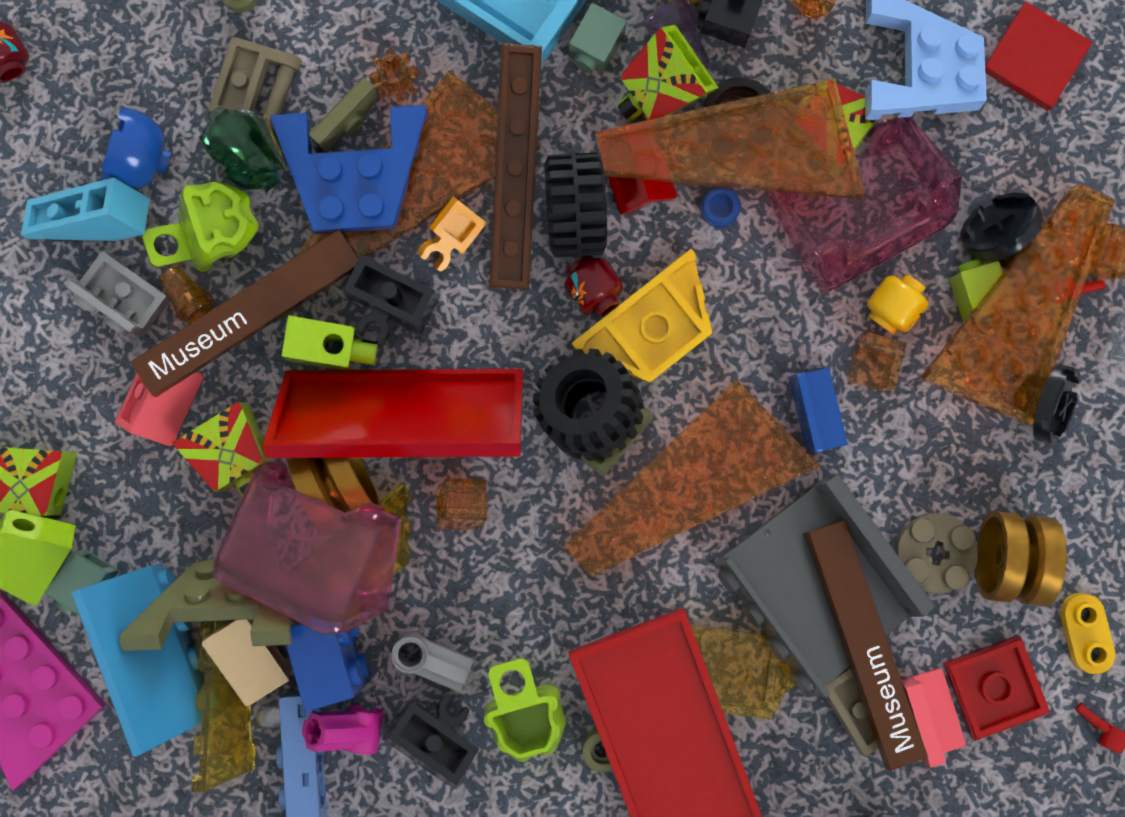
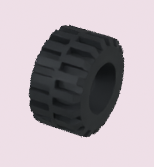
[544,152,607,258]
[533,348,644,461]

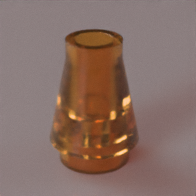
[159,266,215,325]

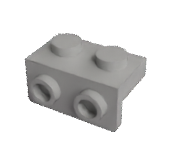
[65,251,171,337]

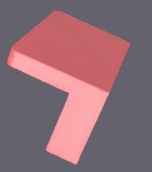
[114,350,204,446]
[901,668,966,768]

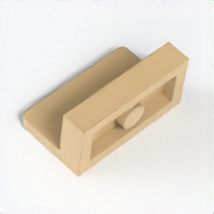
[202,619,290,706]

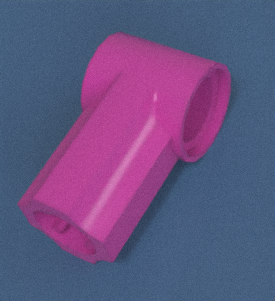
[302,704,384,754]

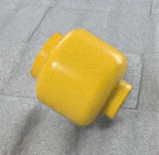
[867,273,928,335]

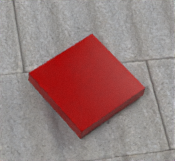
[985,2,1093,111]
[943,635,1050,741]

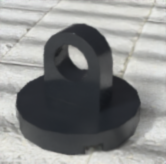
[960,192,1044,270]
[999,364,1081,445]

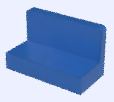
[788,367,848,454]

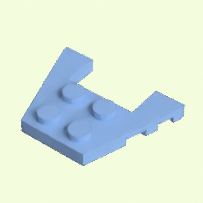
[865,0,987,120]

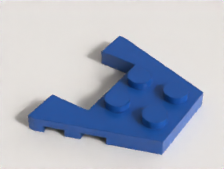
[271,105,428,234]

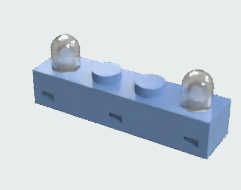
[256,690,327,817]

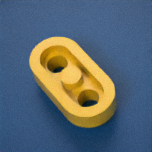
[1060,593,1115,674]

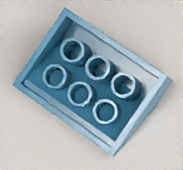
[71,563,221,757]

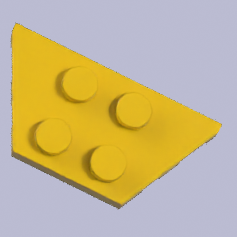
[571,248,712,384]

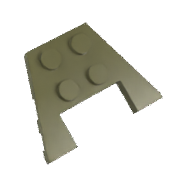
[119,558,293,651]

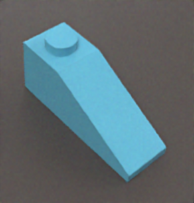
[21,177,150,241]

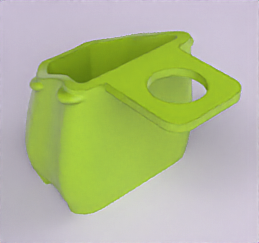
[142,181,259,272]
[484,658,566,762]

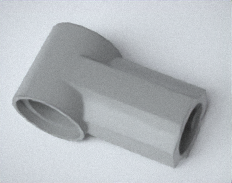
[391,631,474,692]

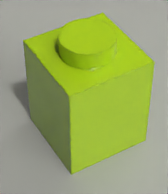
[949,260,1014,323]

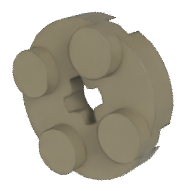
[894,513,978,594]

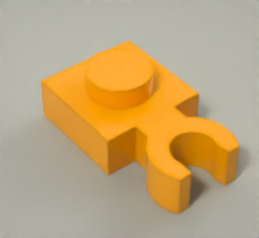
[417,196,487,272]

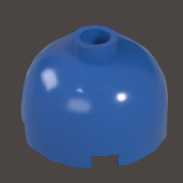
[100,106,171,189]

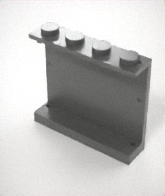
[714,474,935,698]

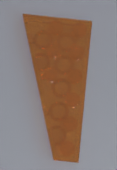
[297,71,541,259]
[595,79,865,199]
[919,184,1115,425]
[564,379,821,576]

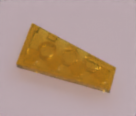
[191,620,256,792]

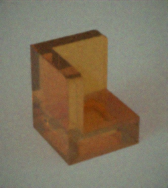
[848,332,907,392]

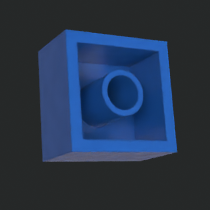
[286,606,371,712]

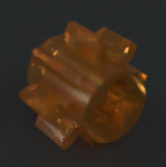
[369,48,420,102]

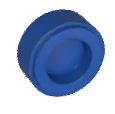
[700,187,741,228]

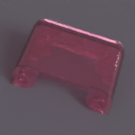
[766,116,962,292]
[213,462,401,634]

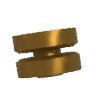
[287,458,381,537]
[975,511,1067,607]

